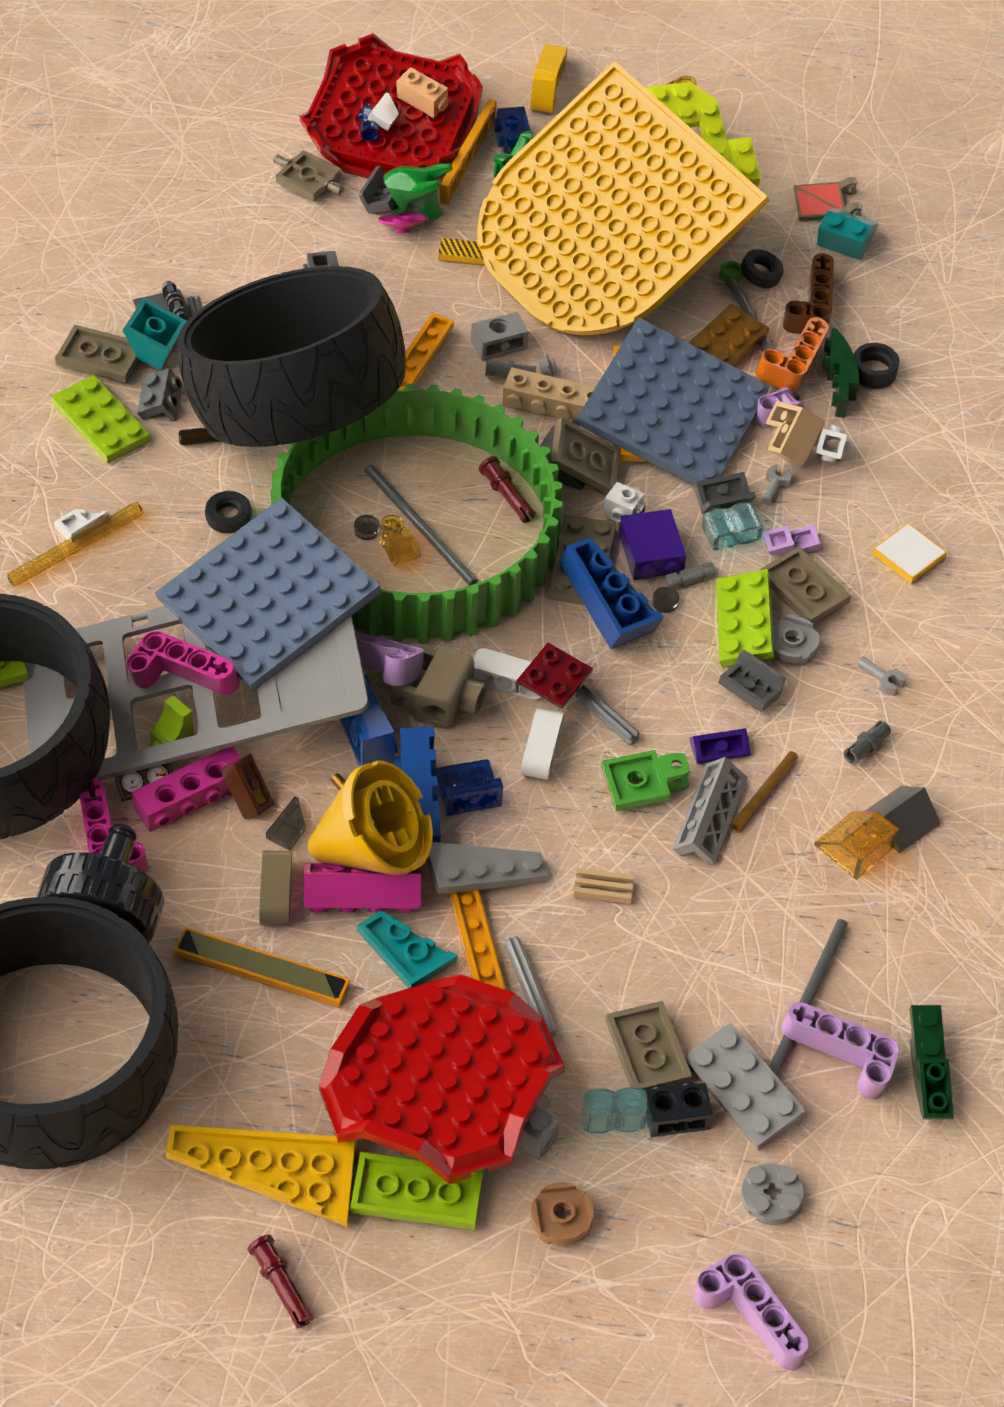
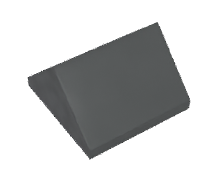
[860,786,940,853]

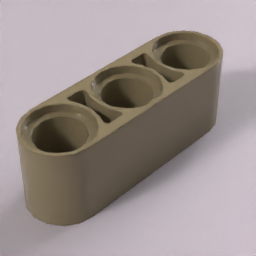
[259,850,292,925]

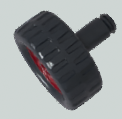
[37,824,164,944]

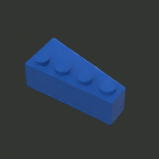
[559,537,664,649]
[339,675,398,766]
[394,727,441,843]

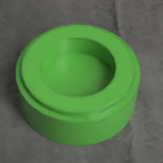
[719,261,743,283]

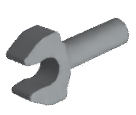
[761,464,792,505]
[857,656,905,696]

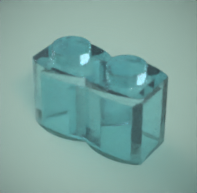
[702,503,763,550]
[582,1087,648,1134]

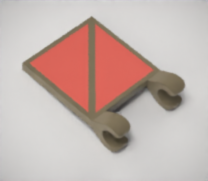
[793,177,862,220]

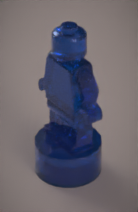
[357,103,379,141]

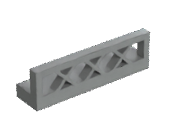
[673,757,747,865]

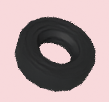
[741,249,784,288]
[205,491,252,533]

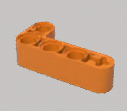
[755,317,829,393]

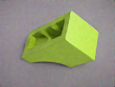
[149,695,194,763]

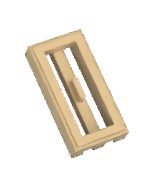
[574,868,634,904]

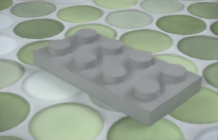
[685,1022,806,1150]

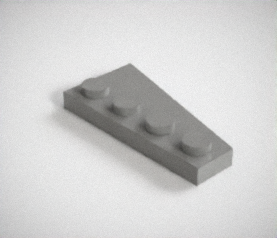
[427,842,549,895]

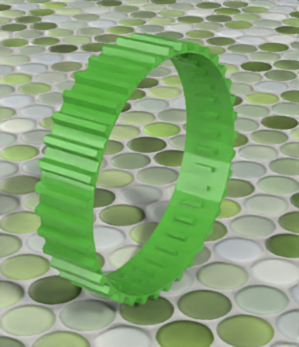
[270,384,563,644]

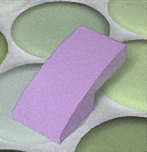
[762,524,822,556]

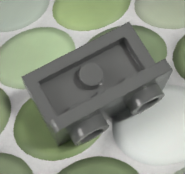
[359,166,396,213]
[137,368,183,421]
[694,472,756,515]
[718,650,786,712]

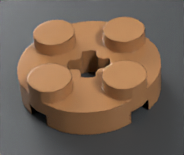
[531,1182,594,1245]

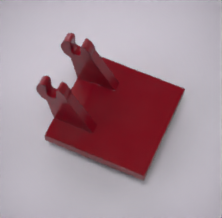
[517,643,593,709]

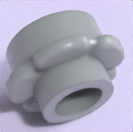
[539,355,557,377]

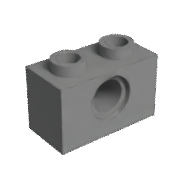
[471,312,529,361]

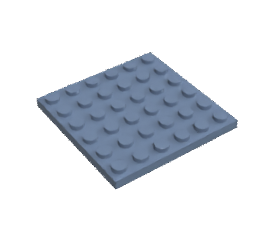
[576,317,770,485]
[155,498,382,691]

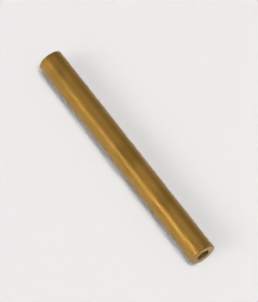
[730,751,798,832]

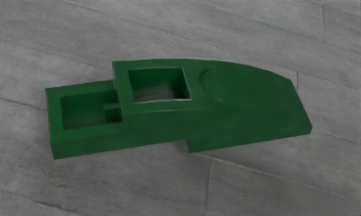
[823,328,859,418]
[909,1005,954,1119]

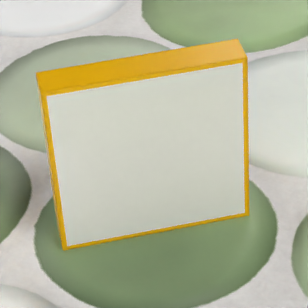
[872,523,947,584]

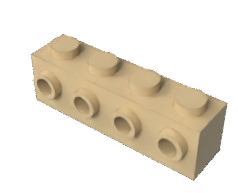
[502,367,595,421]

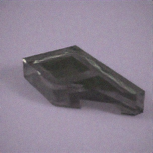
[266,796,305,851]

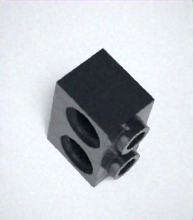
[643,1082,713,1137]

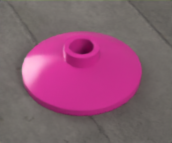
[378,213,426,233]

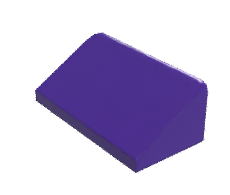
[689,728,751,764]

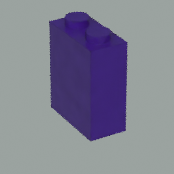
[618,509,686,580]

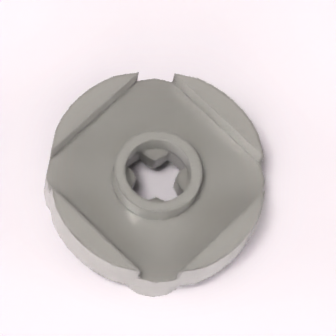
[772,615,820,666]
[741,1163,804,1225]

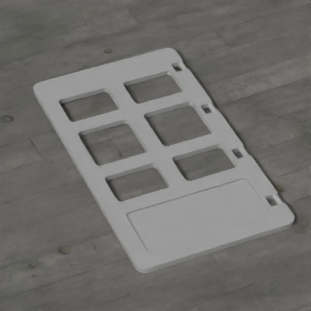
[23,606,369,780]

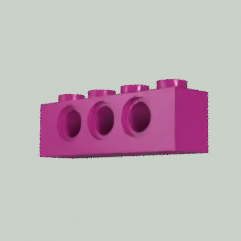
[132,746,241,832]

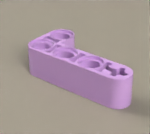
[355,631,424,686]
[781,1002,899,1099]
[694,1253,809,1370]

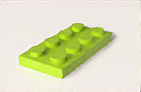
[51,375,150,463]
[716,569,774,667]
[350,1152,483,1230]

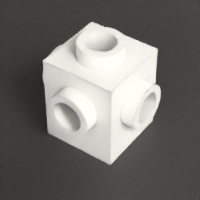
[813,425,852,463]
[603,482,646,523]

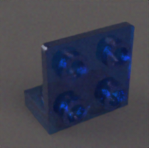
[436,759,503,816]

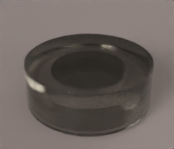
[354,515,380,540]
[652,587,679,613]

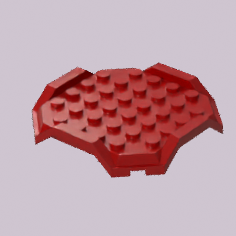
[299,33,483,178]
[319,974,565,1184]

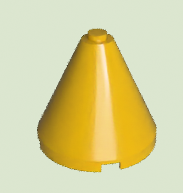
[308,761,433,875]

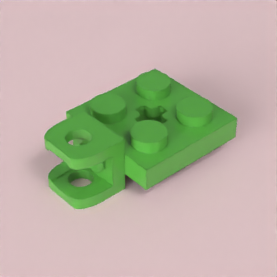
[601,750,690,812]

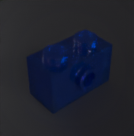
[493,106,530,153]

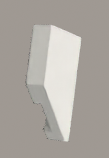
[368,92,399,131]
[54,509,110,543]

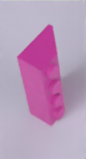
[304,863,421,913]

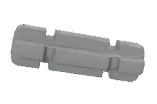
[665,562,716,590]

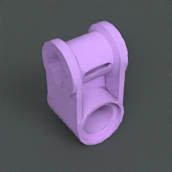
[755,387,804,428]

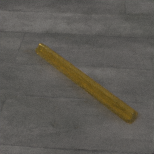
[7,502,144,587]

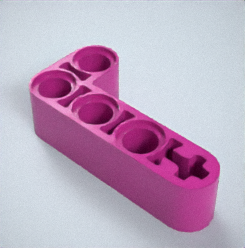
[126,631,240,695]
[79,778,148,873]

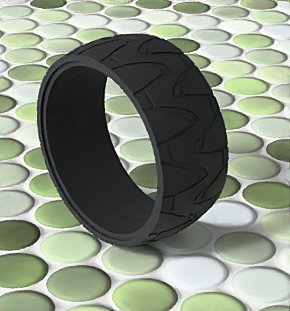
[178,266,406,447]
[0,594,110,839]
[0,896,178,1169]

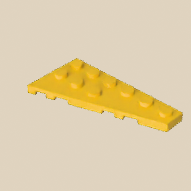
[166,1125,356,1227]

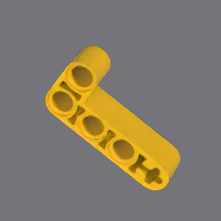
[530,44,568,113]

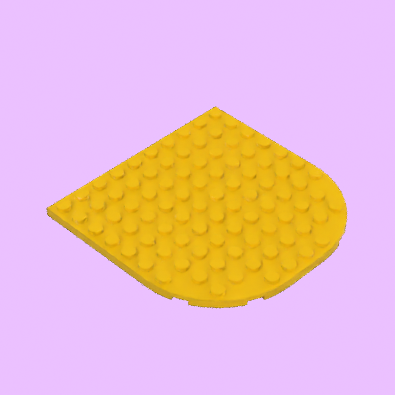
[477,61,770,335]

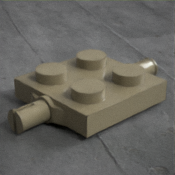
[273,150,344,201]

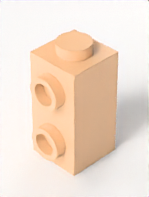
[397,67,449,118]

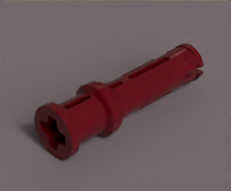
[479,456,536,523]
[247,1234,314,1329]

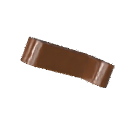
[782,253,834,334]

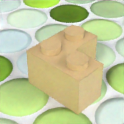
[765,401,825,466]

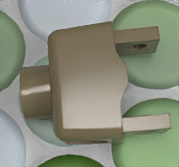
[391,643,487,728]

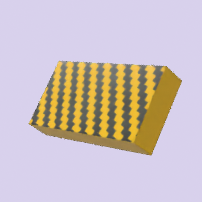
[438,238,485,265]

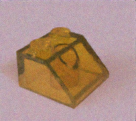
[814,811,899,880]

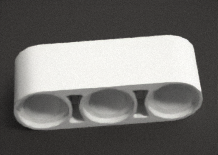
[473,648,541,700]
[520,708,564,780]

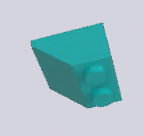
[817,208,879,260]
[123,298,187,371]

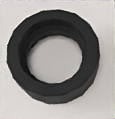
[854,342,900,389]

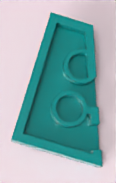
[357,911,458,988]

